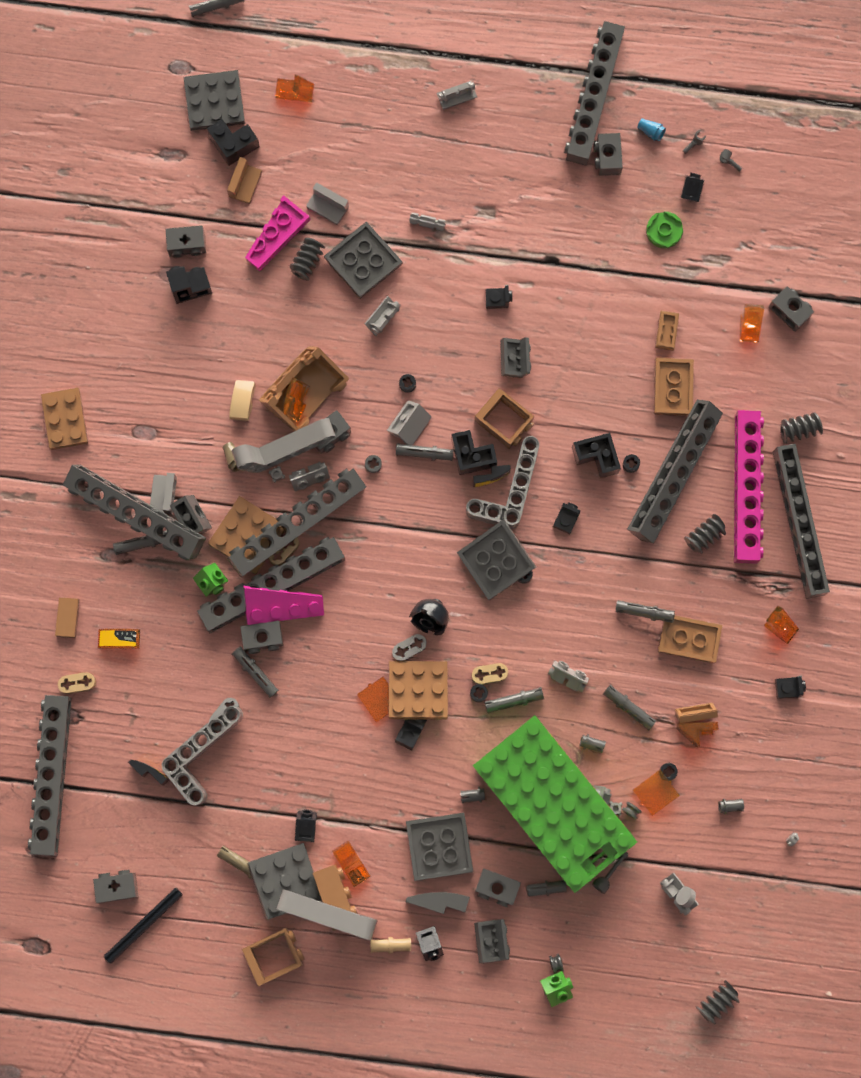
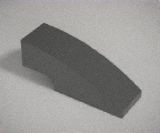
[406,892,470,914]

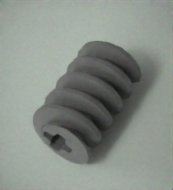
[290,238,325,281]
[780,412,823,444]
[684,514,726,554]
[696,980,740,1025]

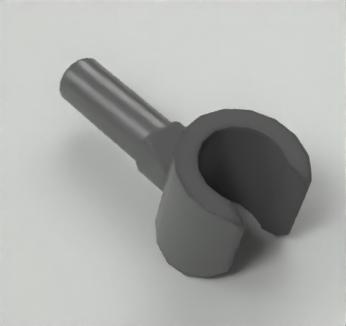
[683,130,706,154]
[720,149,742,172]

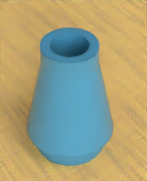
[637,118,666,141]

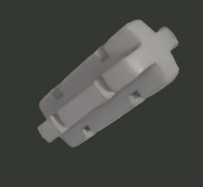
[409,213,446,231]

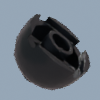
[409,599,449,636]

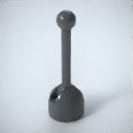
[592,852,628,894]

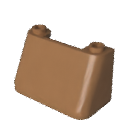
[259,346,350,431]

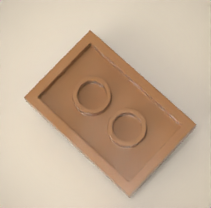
[654,358,694,416]
[41,388,88,450]
[658,616,722,664]

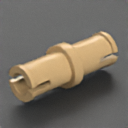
[370,937,411,954]

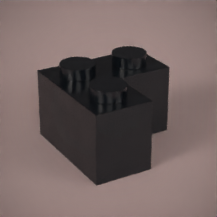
[207,119,260,166]
[166,266,212,304]
[451,430,497,475]
[572,433,621,478]

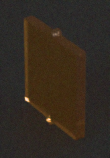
[357,677,389,722]
[633,770,680,816]

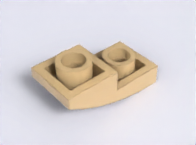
[229,380,256,421]

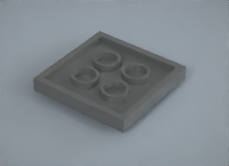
[183,70,245,131]
[324,221,403,299]
[457,520,537,600]
[406,813,473,881]
[247,843,322,920]

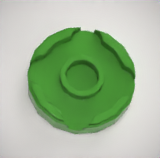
[646,211,683,248]

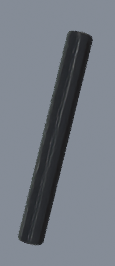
[104,888,183,964]

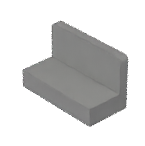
[306,182,349,225]
[387,400,432,445]
[150,473,177,514]

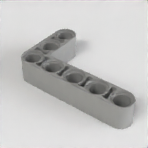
[232,418,336,473]
[466,436,539,529]
[162,706,243,805]
[276,889,378,941]

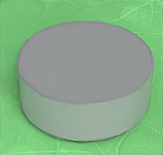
[676,886,696,908]

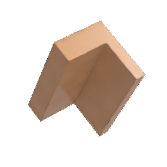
[227,157,262,204]

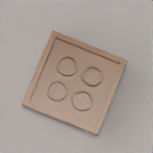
[208,496,285,575]
[389,661,448,720]

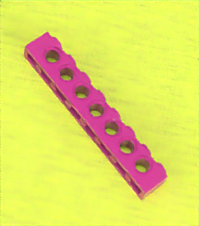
[734,410,764,564]

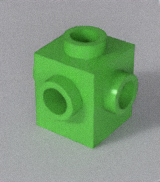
[193,563,228,597]
[540,971,574,1007]

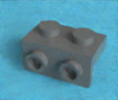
[500,337,531,378]
[474,919,510,963]

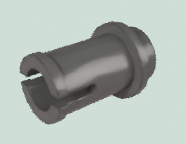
[579,734,606,753]
[460,787,485,803]
[718,799,744,815]

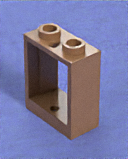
[474,388,534,449]
[242,928,305,986]

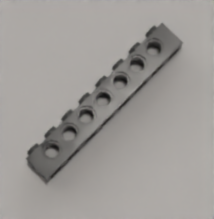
[564,21,625,166]
[627,399,723,544]
[773,444,830,599]
[63,465,206,560]
[227,468,367,577]
[197,537,345,634]
[28,695,72,856]

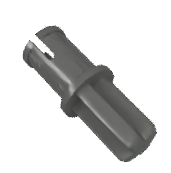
[526,880,567,896]

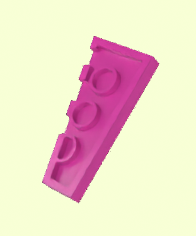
[245,195,311,272]
[243,586,324,625]

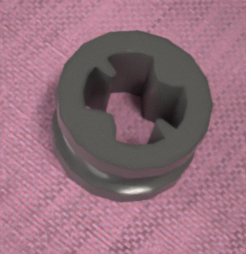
[365,455,382,473]
[622,802,642,820]
[549,954,564,974]

